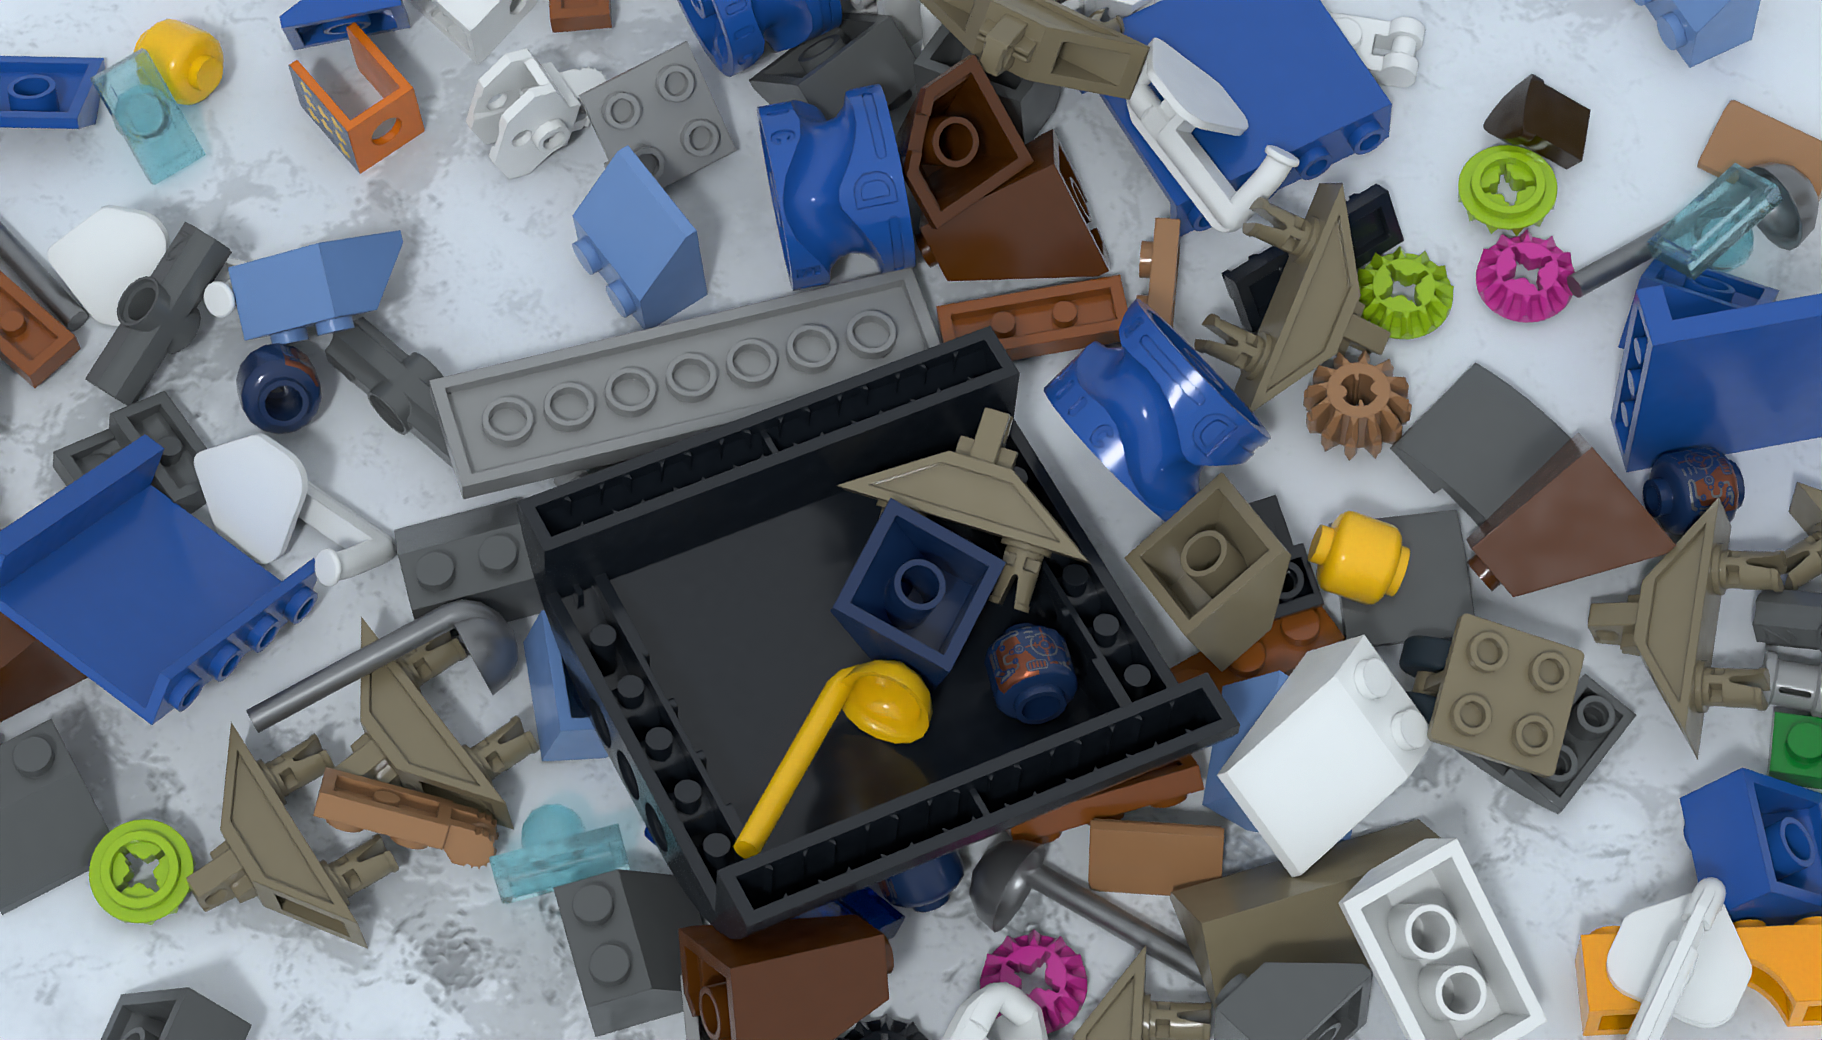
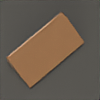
[1697,100,1822,201]
[1088,818,1225,896]

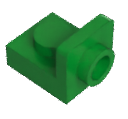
[1767,712,1822,790]

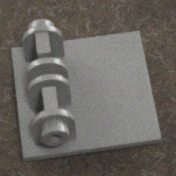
[578,41,737,188]

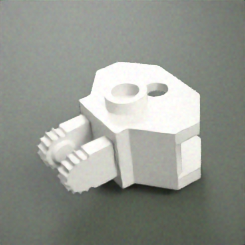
[466,48,608,179]

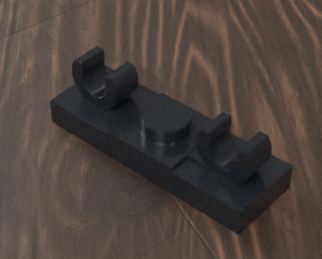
[1222,183,1404,332]

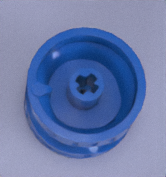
[677,0,842,77]
[757,84,916,291]
[1044,299,1271,522]

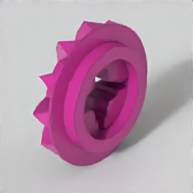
[1476,229,1575,323]
[980,929,1087,1034]

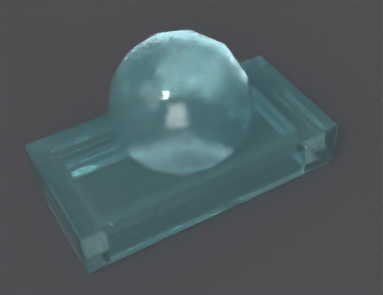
[90,48,206,185]
[1646,163,1783,280]
[489,803,630,904]

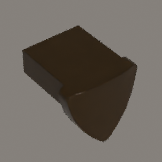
[1483,74,1591,170]

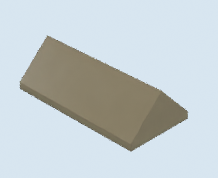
[1170,819,1441,1010]

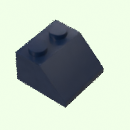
[830,498,1006,694]

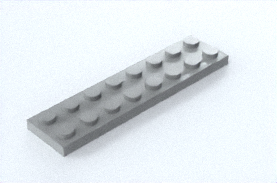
[429,268,940,499]

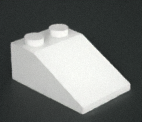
[1217,635,1433,877]

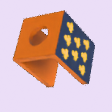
[288,22,425,174]

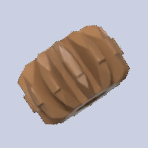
[1303,350,1412,461]

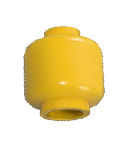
[134,19,224,105]
[1308,511,1410,605]

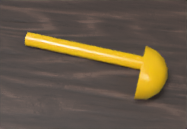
[734,659,933,859]

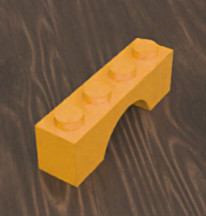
[1575,916,1822,1036]

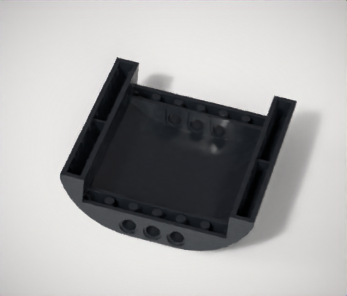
[517,326,1240,939]

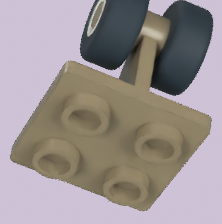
[1399,613,1584,778]

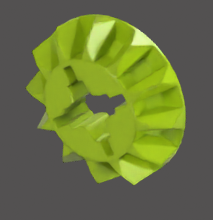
[1458,145,1557,236]
[1357,246,1454,339]
[89,819,196,925]

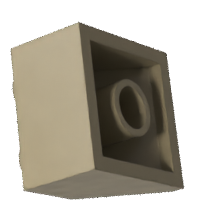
[1124,472,1291,672]

